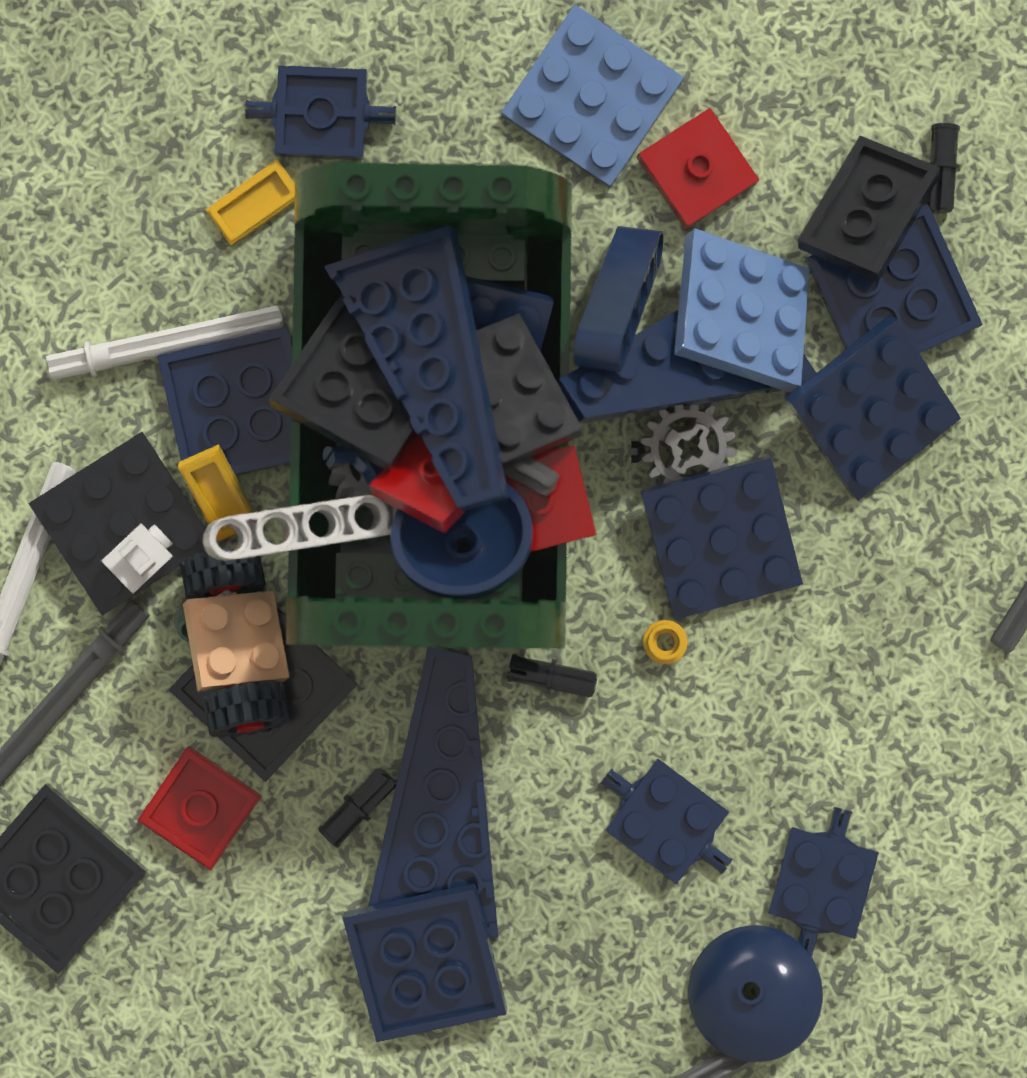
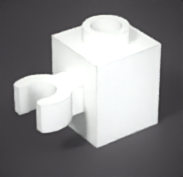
[101,523,173,594]

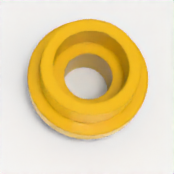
[643,620,688,664]

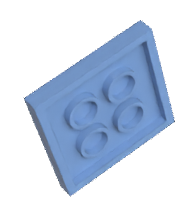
[501,5,684,188]
[675,228,809,393]

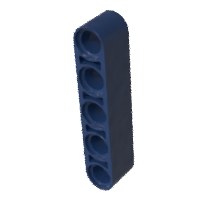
[573,226,664,372]

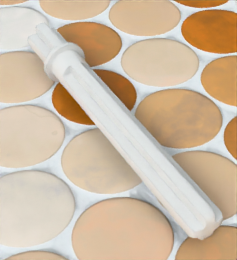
[46,306,284,380]
[0,462,76,666]

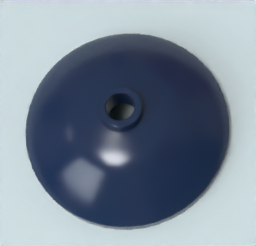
[391,483,533,599]
[688,925,823,1062]

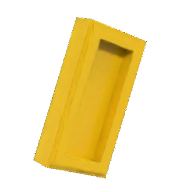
[205,159,295,247]
[178,444,255,542]

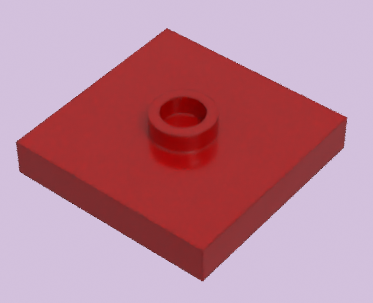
[636,108,760,230]
[369,435,465,533]
[504,444,597,552]
[137,746,263,871]

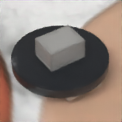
[628,441,645,463]

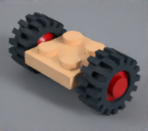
[180,546,290,738]

